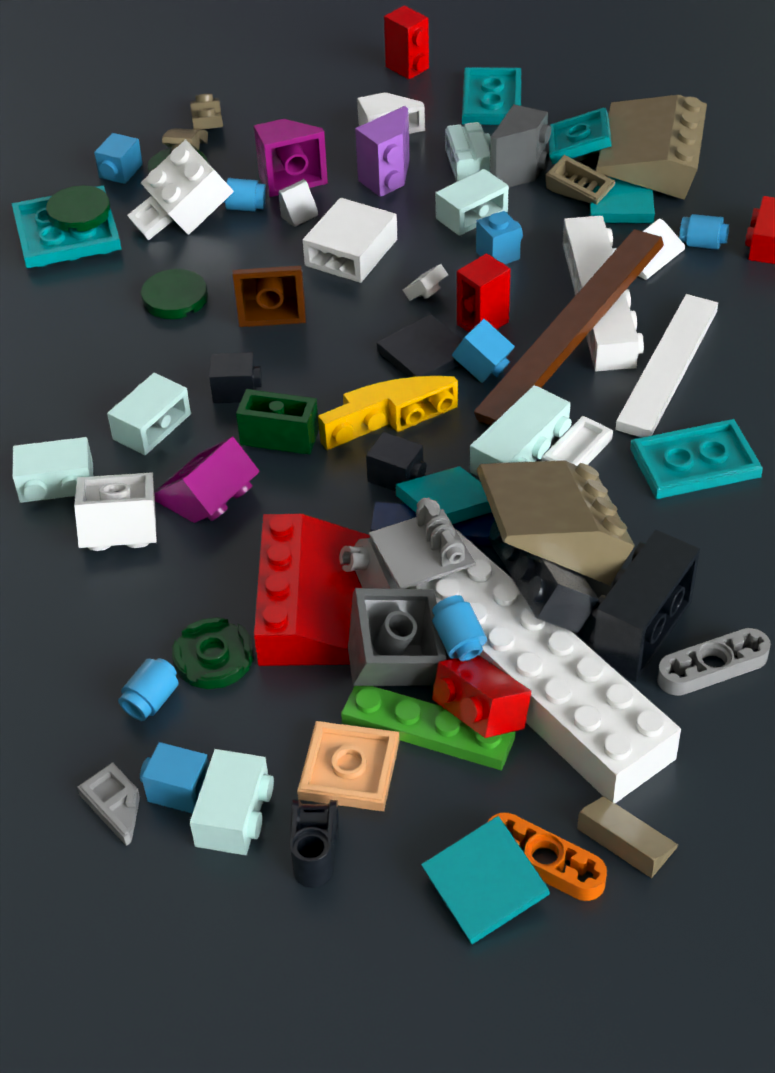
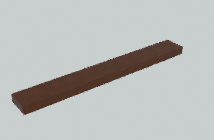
[474,229,664,425]

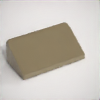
[577,796,678,878]

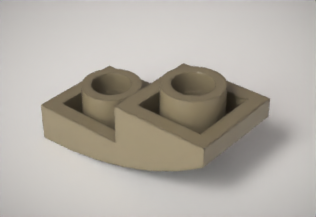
[190,93,223,130]
[162,128,208,152]

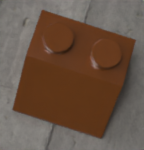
[233,265,306,327]

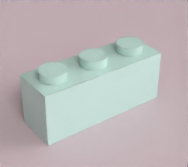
[470,385,571,477]

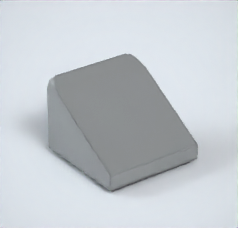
[279,179,318,227]

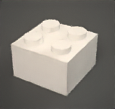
[141,139,234,235]

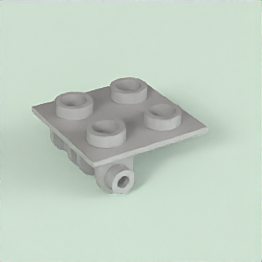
[369,498,476,589]

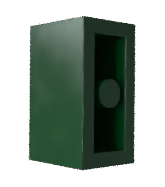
[236,389,319,455]

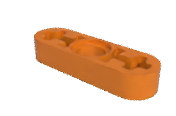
[487,813,607,901]

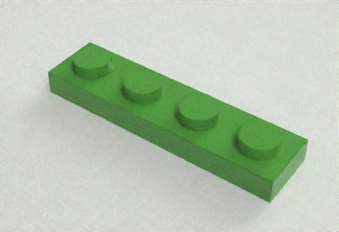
[341,686,515,771]

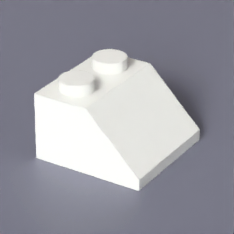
[74,472,156,551]

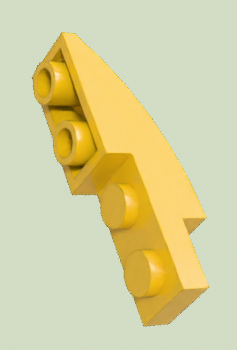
[318,376,458,450]

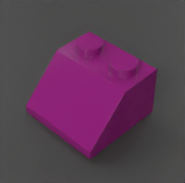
[254,119,328,197]
[154,436,260,523]

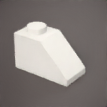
[357,92,425,134]

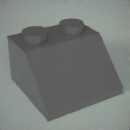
[490,104,551,188]
[348,588,447,686]

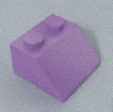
[355,106,410,197]

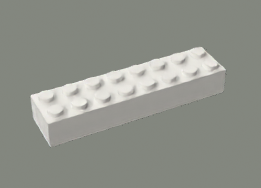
[406,529,681,803]

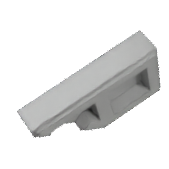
[77,762,140,846]

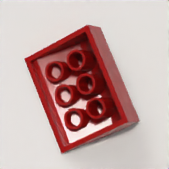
[254,514,370,666]

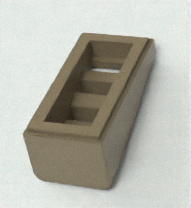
[546,155,615,205]

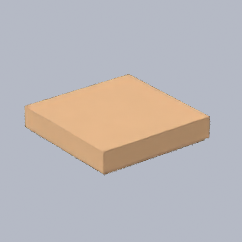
[297,721,400,812]

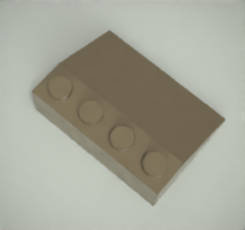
[595,95,707,200]
[476,460,635,586]

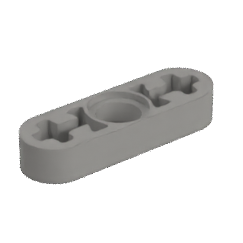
[657,628,771,696]

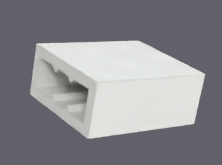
[303,198,397,283]

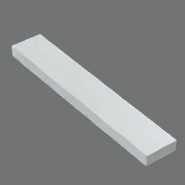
[616,294,718,438]

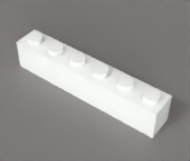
[563,216,644,372]

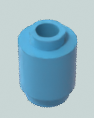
[223,178,266,212]
[679,214,729,250]
[432,595,487,661]
[118,658,179,721]

